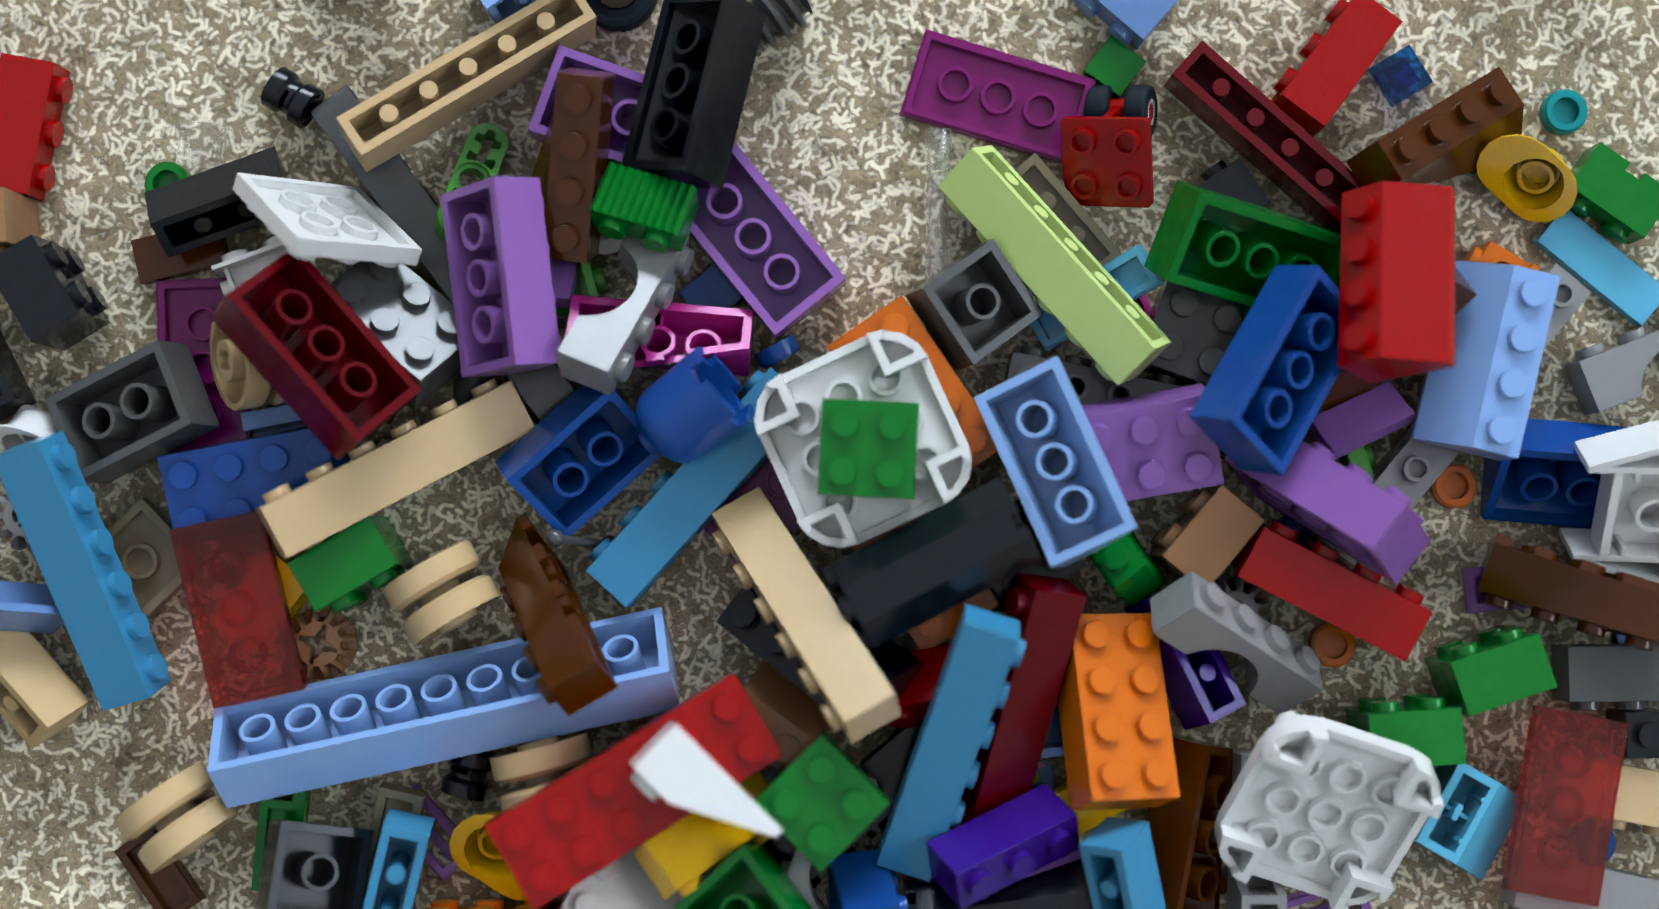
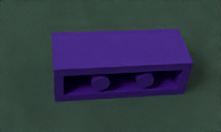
[1124,586,1246,730]
[926,783,1080,909]

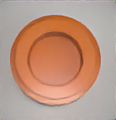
[1429,463,1477,508]
[1308,622,1356,668]

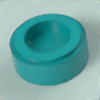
[1539,89,1588,136]

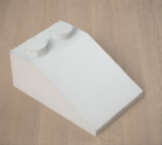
[628,721,783,837]

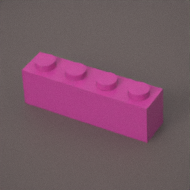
[559,295,754,377]

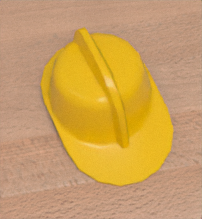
[1476,134,1578,222]
[449,811,528,901]

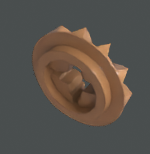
[283,608,358,680]

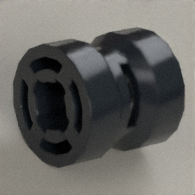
[260,67,325,129]
[440,751,495,802]

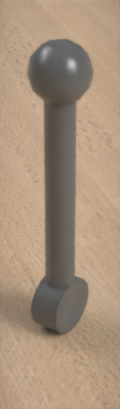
[546,529,615,548]

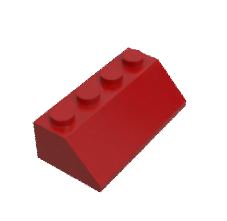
[1338,181,1455,384]
[1230,519,1433,661]

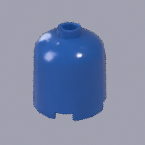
[636,346,754,463]

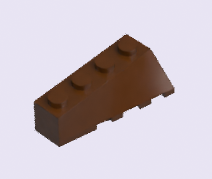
[531,67,616,264]
[1346,67,1524,187]
[499,513,618,716]
[1475,533,1659,652]
[1146,736,1233,909]

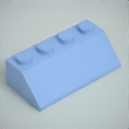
[1410,260,1561,461]
[974,356,1138,568]

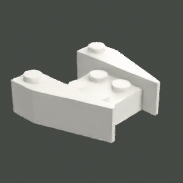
[1558,420,1659,583]

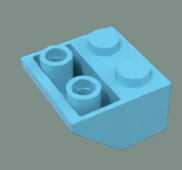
[1414,764,1525,880]

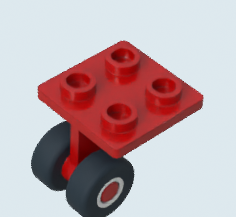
[1060,85,1158,208]

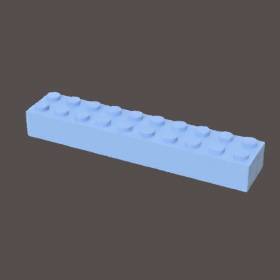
[207,606,680,808]

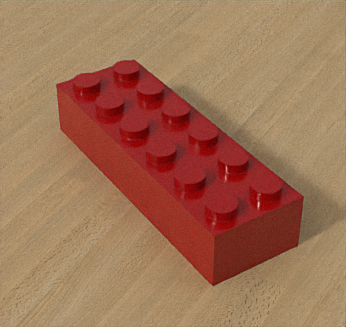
[484,673,783,909]

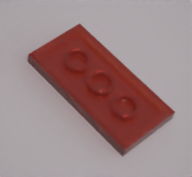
[169,511,307,709]
[1502,705,1629,907]

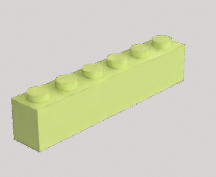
[938,145,1172,386]

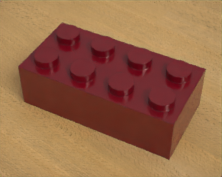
[210,252,423,460]

